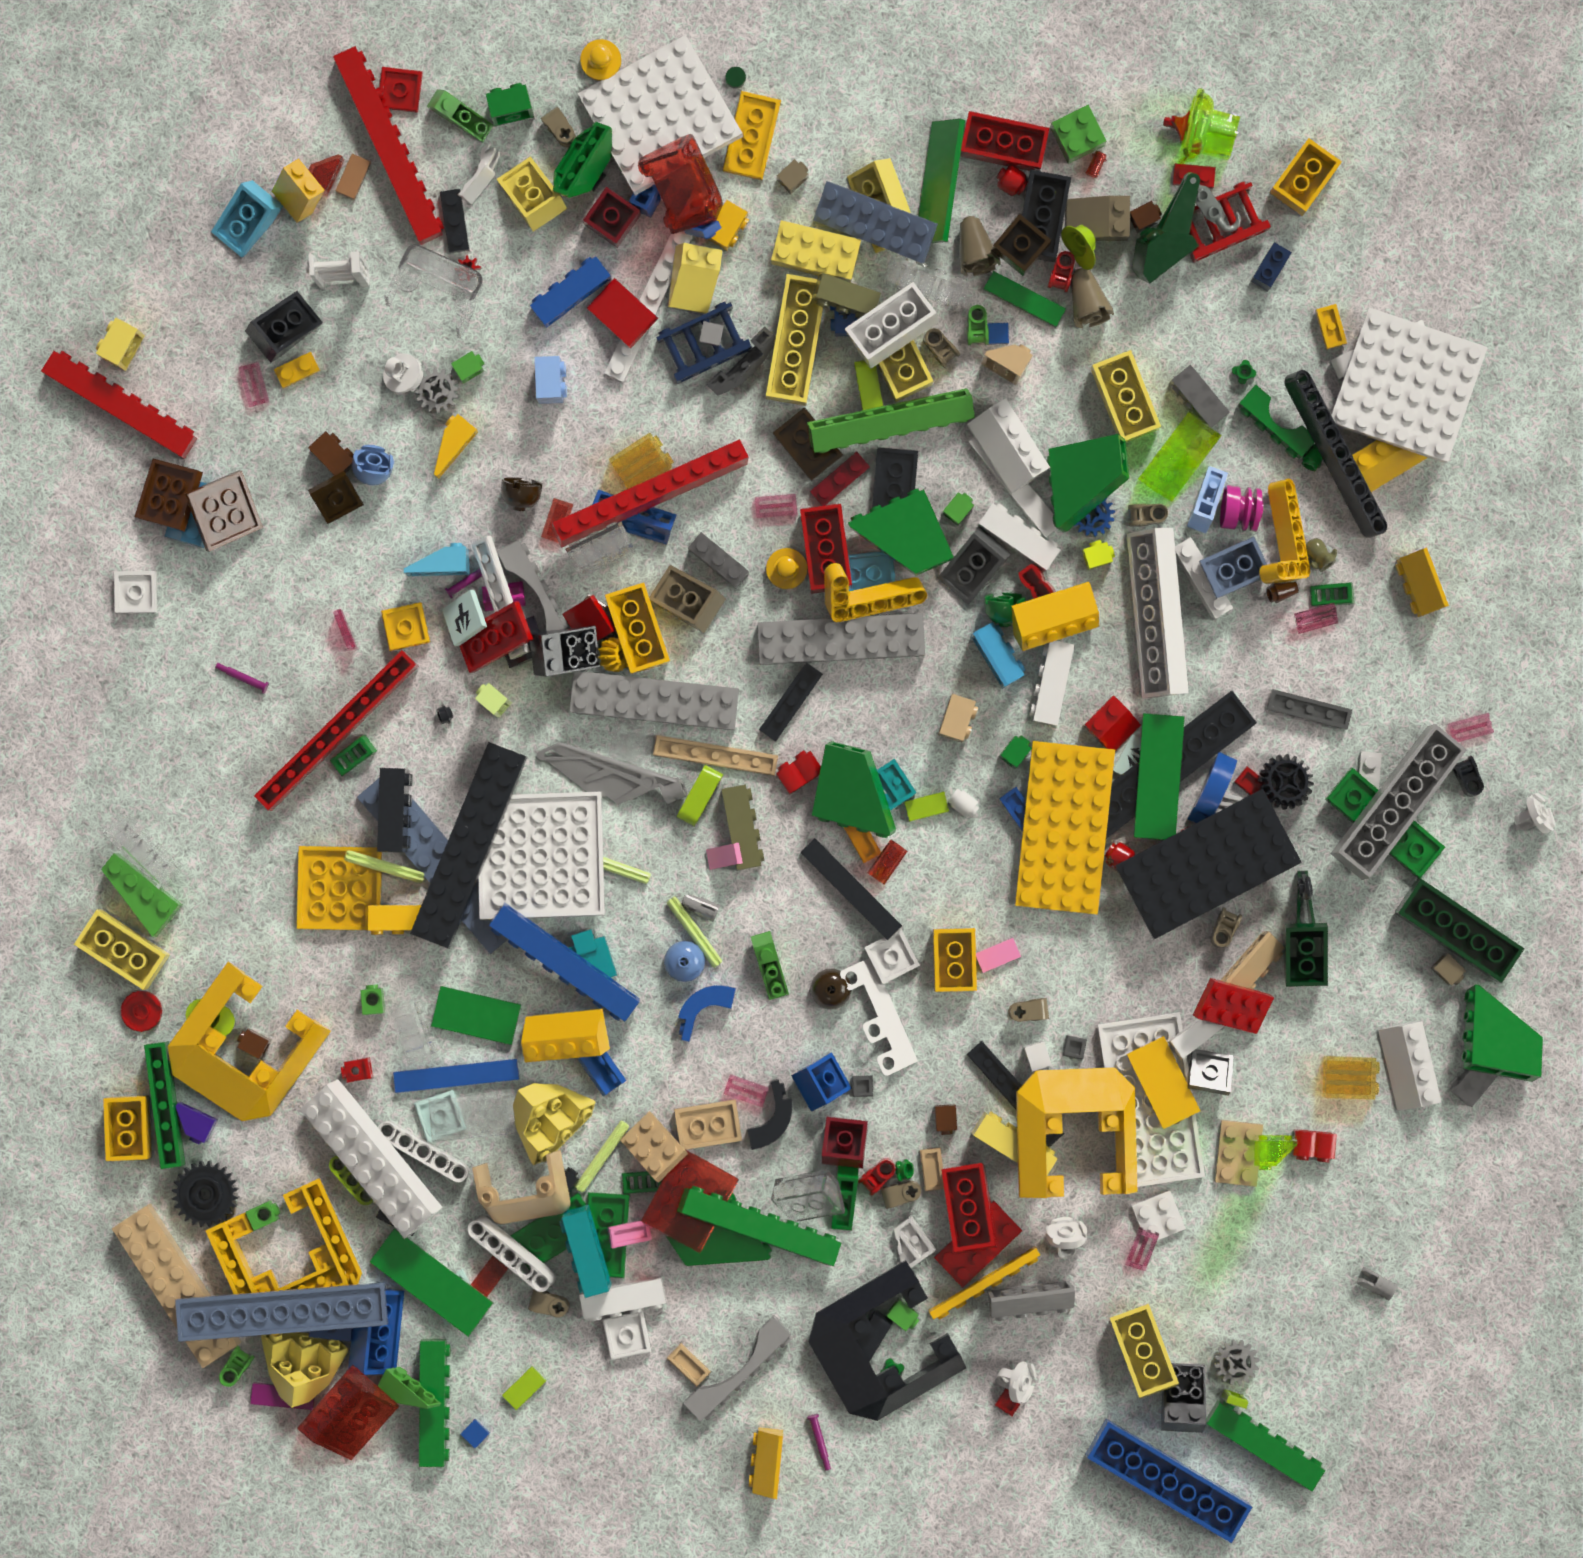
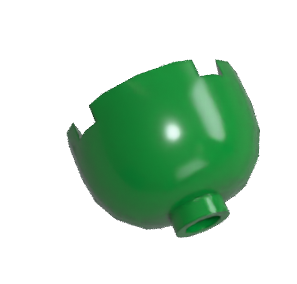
[984,592,1026,627]

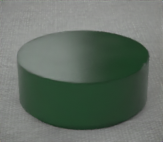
[725,67,746,88]

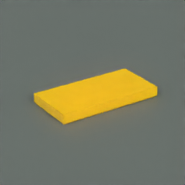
[723,91,781,181]
[1126,1036,1200,1129]

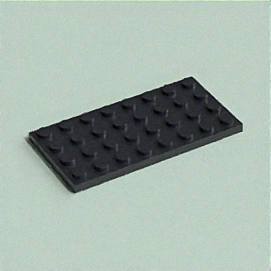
[1115,789,1302,940]

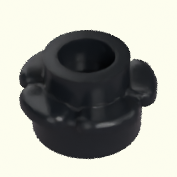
[436,704,453,724]

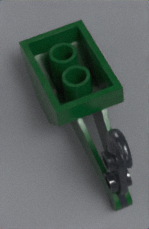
[1283,870,1328,987]

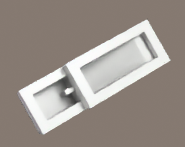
[1168,1019,1224,1059]

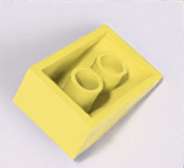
[497,156,567,232]
[668,243,722,314]

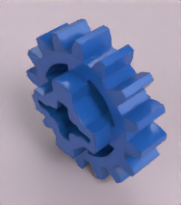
[1073,498,1115,537]

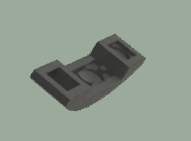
[706,326,776,395]

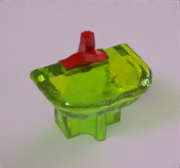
[1163,88,1241,164]

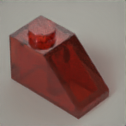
[308,154,344,197]

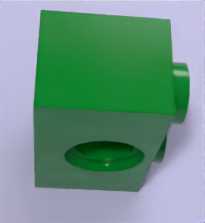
[998,735,1032,769]

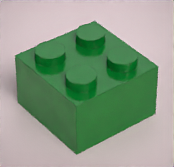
[486,83,534,127]

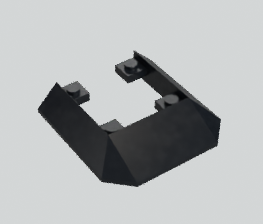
[808,1260,966,1421]

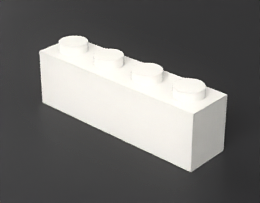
[978,503,1061,572]
[1175,537,1233,620]
[1029,641,1074,726]
[579,1276,666,1322]

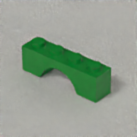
[1237,385,1314,459]

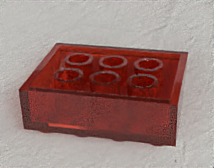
[641,1150,739,1253]
[297,1365,399,1460]

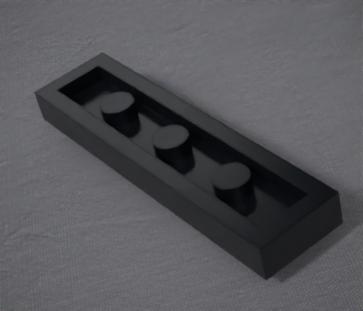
[759,662,823,742]

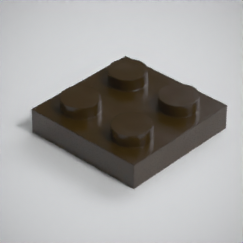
[308,471,364,524]

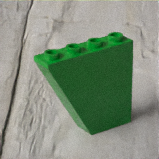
[1047,434,1129,532]
[848,488,954,576]
[812,741,896,838]
[1461,984,1543,1082]
[663,1187,772,1266]

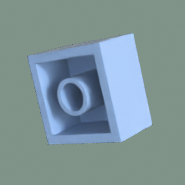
[535,356,567,404]

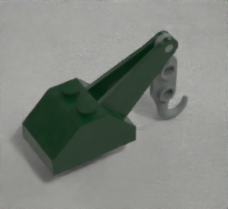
[1131,172,1241,284]

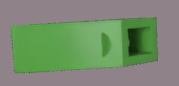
[427,89,494,142]
[751,931,789,1000]
[376,1367,441,1409]

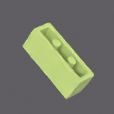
[475,683,512,718]

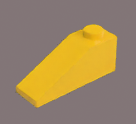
[434,414,478,479]

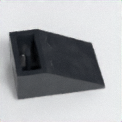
[530,626,600,677]
[1161,1363,1206,1433]

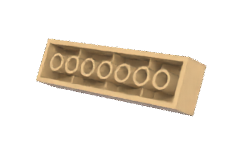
[112,1204,241,1368]

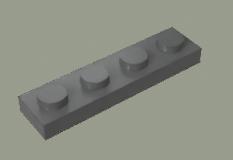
[1267,689,1352,730]

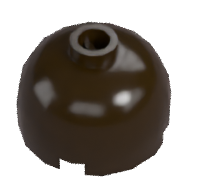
[501,477,543,511]
[811,968,851,1009]

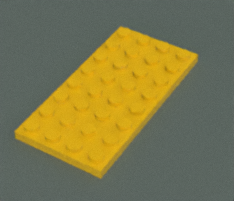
[1015,741,1115,915]

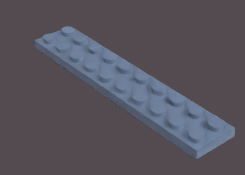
[357,778,508,954]
[175,1282,388,1342]

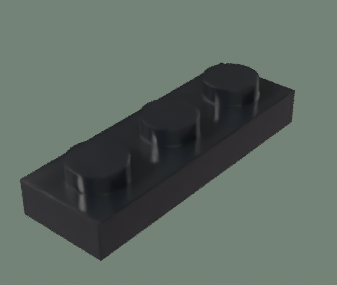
[440,189,470,254]

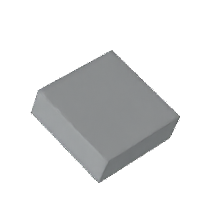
[699,321,724,347]

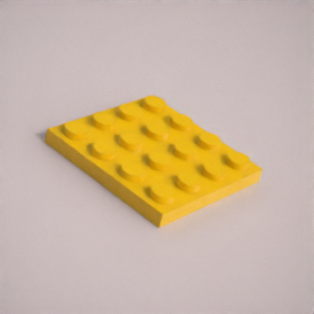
[297,846,382,930]

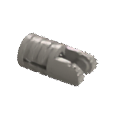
[681,894,720,922]
[1356,1267,1398,1301]

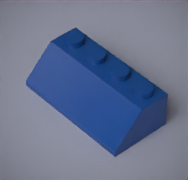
[348,1289,405,1375]

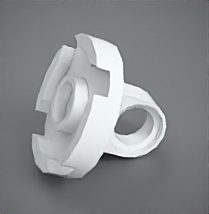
[383,353,423,395]
[1514,793,1555,834]
[1046,1217,1087,1259]
[995,1361,1036,1404]

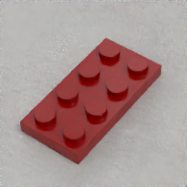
[459,601,533,673]
[1193,978,1274,1034]
[934,1200,1023,1288]

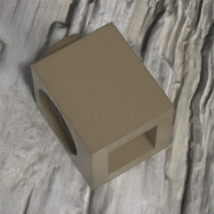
[776,159,809,195]
[1431,953,1466,986]

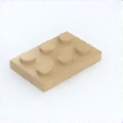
[674,1099,742,1150]
[620,1111,688,1183]
[1215,1120,1263,1187]

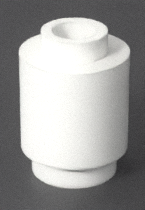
[948,789,979,818]

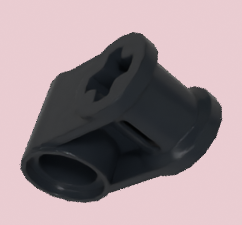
[1453,755,1484,797]

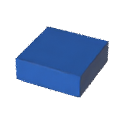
[987,323,1009,345]
[460,1419,490,1448]

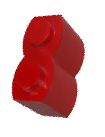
[1018,563,1056,599]
[776,750,821,795]
[1292,1129,1337,1162]

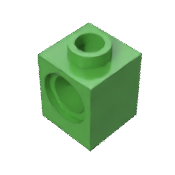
[451,351,485,384]
[942,492,974,526]
[360,984,385,1015]
[246,1200,280,1231]
[886,1298,919,1331]

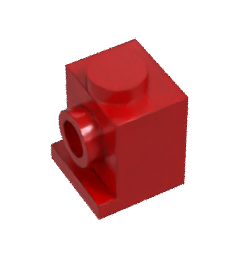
[341,1057,373,1083]

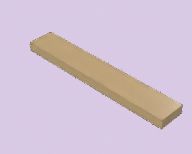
[653,735,778,776]

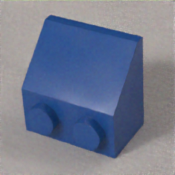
[791,1052,852,1112]

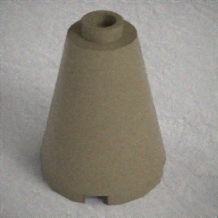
[960,216,1001,276]
[1071,268,1114,328]

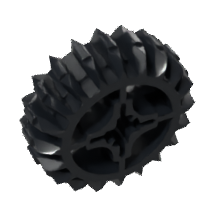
[1258,754,1314,810]

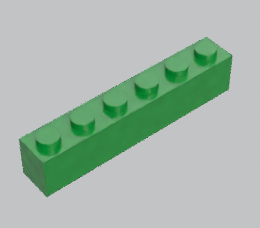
[144,1041,186,1169]
[419,1339,451,1467]
[1206,1400,1325,1492]

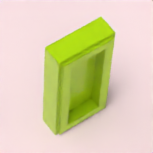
[904,792,949,822]
[502,1366,547,1410]
[1221,1389,1248,1409]

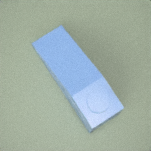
[1187,466,1228,534]

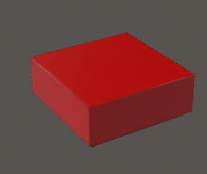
[994,1388,1020,1416]

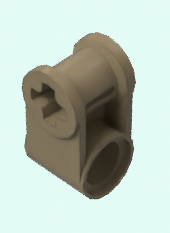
[540,107,576,148]
[924,328,960,368]
[1128,504,1168,527]
[1210,907,1242,948]
[1008,998,1049,1022]
[880,1181,921,1209]
[528,1289,570,1318]

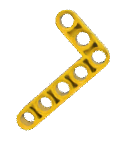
[1259,478,1310,584]
[824,563,928,622]

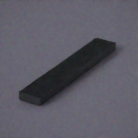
[800,838,902,941]
[966,1040,1065,1147]

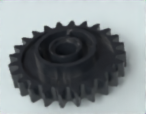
[172,1160,240,1228]

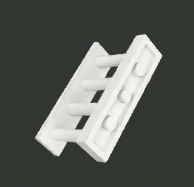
[305,251,370,290]

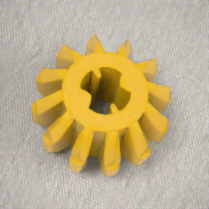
[598,637,628,672]

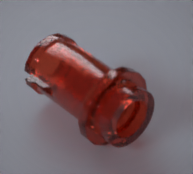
[1085,150,1107,178]

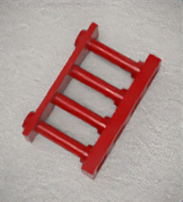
[1189,182,1271,263]

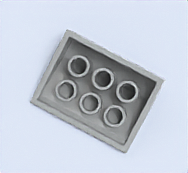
[987,1281,1075,1321]

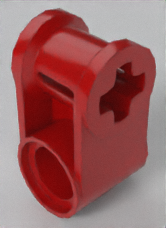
[1047,251,1075,293]
[858,1158,895,1196]

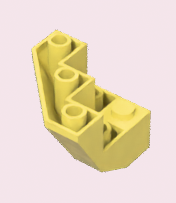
[513,1083,596,1165]
[261,1332,348,1408]

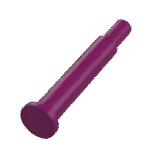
[444,568,482,599]
[215,663,269,694]
[807,1414,831,1471]

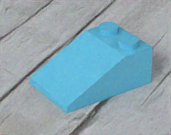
[211,180,283,257]
[404,543,470,576]

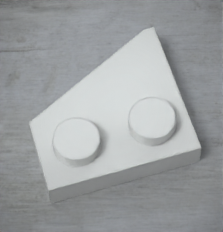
[894,1216,936,1268]

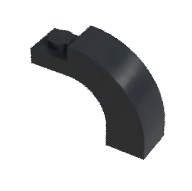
[747,1079,792,1150]

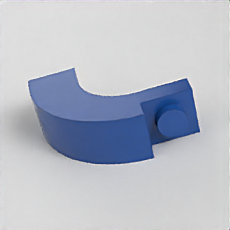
[1187,752,1237,823]
[678,985,736,1042]

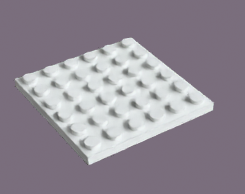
[577,35,744,195]
[1329,307,1488,464]
[479,792,605,920]

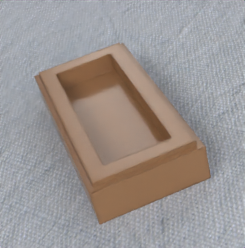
[335,154,371,200]

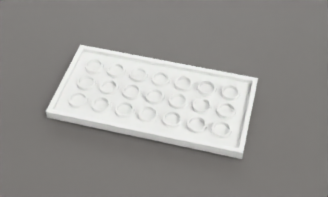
[1097,1012,1205,1187]

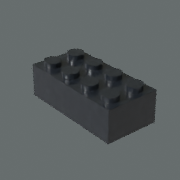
[1022,170,1071,262]
[377,768,413,853]

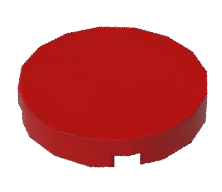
[121,990,163,1032]

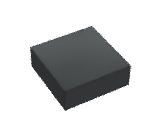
[1063,1035,1087,1059]
[852,1075,873,1097]

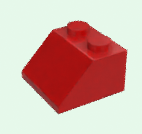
[1083,695,1141,751]

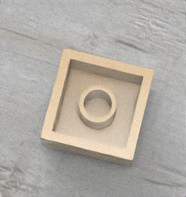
[938,694,978,743]

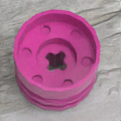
[1220,485,1263,532]

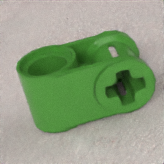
[967,305,989,345]
[219,1345,255,1387]

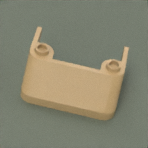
[472,1150,570,1224]

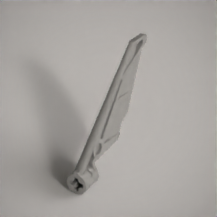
[537,742,688,805]

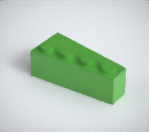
[101,853,183,937]

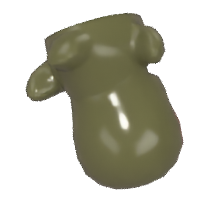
[1306,538,1337,572]

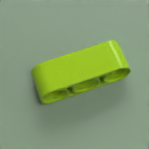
[854,360,883,410]
[676,764,723,827]
[329,1155,374,1205]

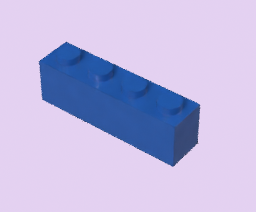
[530,256,612,328]

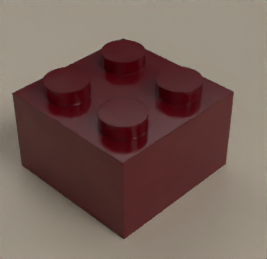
[583,187,641,248]
[822,1117,868,1169]

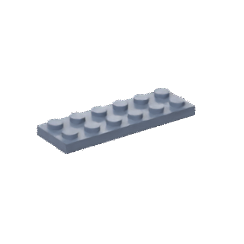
[813,181,938,263]

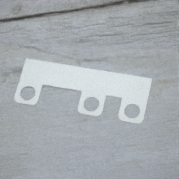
[840,958,918,1076]

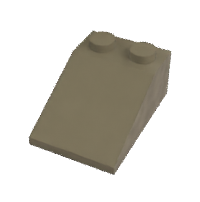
[1066,196,1130,241]
[649,565,726,633]

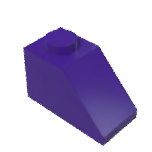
[176,1102,218,1144]

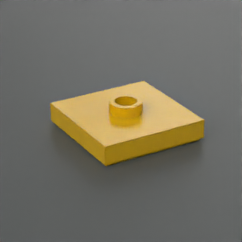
[381,602,431,652]

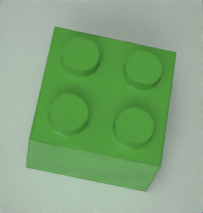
[1050,104,1107,164]

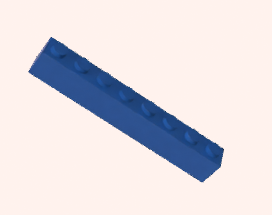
[489,902,640,1022]

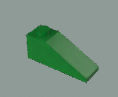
[831,1166,858,1231]

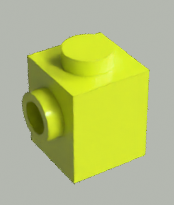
[1082,540,1115,570]

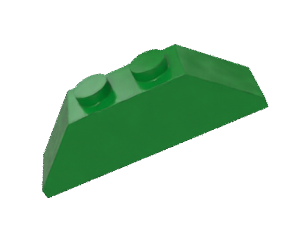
[553,122,612,198]

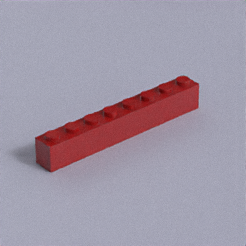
[41,350,198,459]

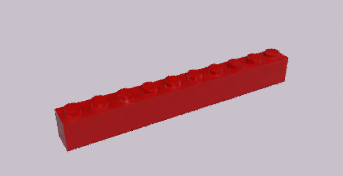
[333,46,444,245]
[552,439,749,548]
[254,650,419,811]

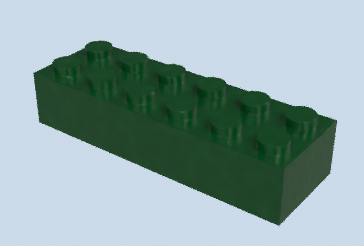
[1394,879,1525,983]

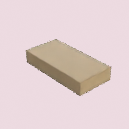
[920,1147,944,1191]
[667,1343,711,1387]

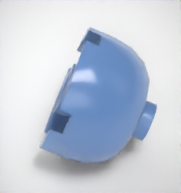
[352,445,394,485]
[664,941,705,982]

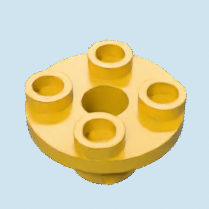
[580,39,622,81]
[766,548,807,589]

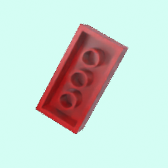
[960,111,1050,171]
[800,504,852,594]
[941,1163,998,1254]

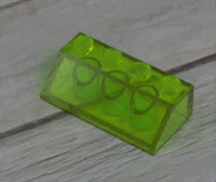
[1138,411,1222,502]
[1254,1135,1297,1170]

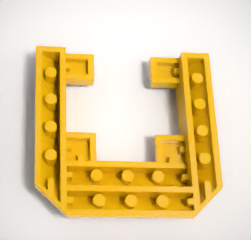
[167,961,331,1121]
[1016,1067,1138,1198]
[205,1178,362,1336]

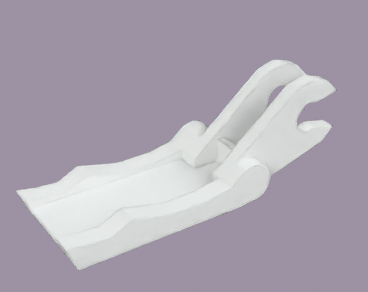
[458,144,500,205]

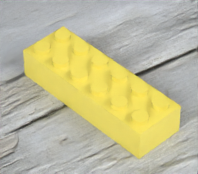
[766,274,823,406]

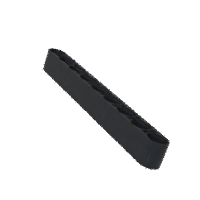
[1284,370,1387,538]

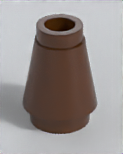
[1266,581,1299,603]

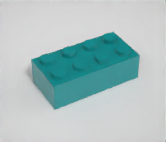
[560,1205,612,1298]

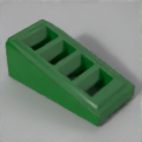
[1310,582,1355,607]
[330,735,377,776]
[622,1171,667,1194]

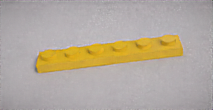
[929,1246,1040,1320]

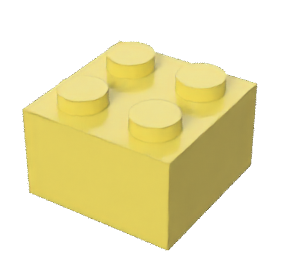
[96,318,145,371]

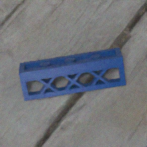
[592,490,677,545]
[577,1052,627,1096]

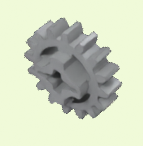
[414,368,460,414]
[1214,1339,1260,1386]

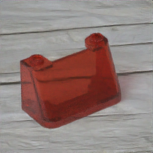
[638,134,723,234]

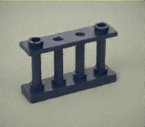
[656,302,752,384]

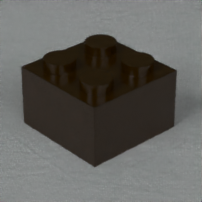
[992,214,1051,276]

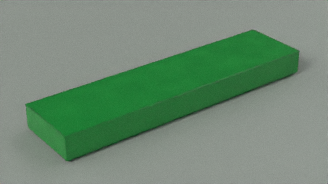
[983,271,1066,328]

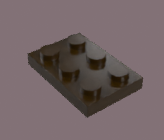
[773,407,843,482]

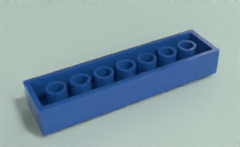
[1085,1418,1252,1543]

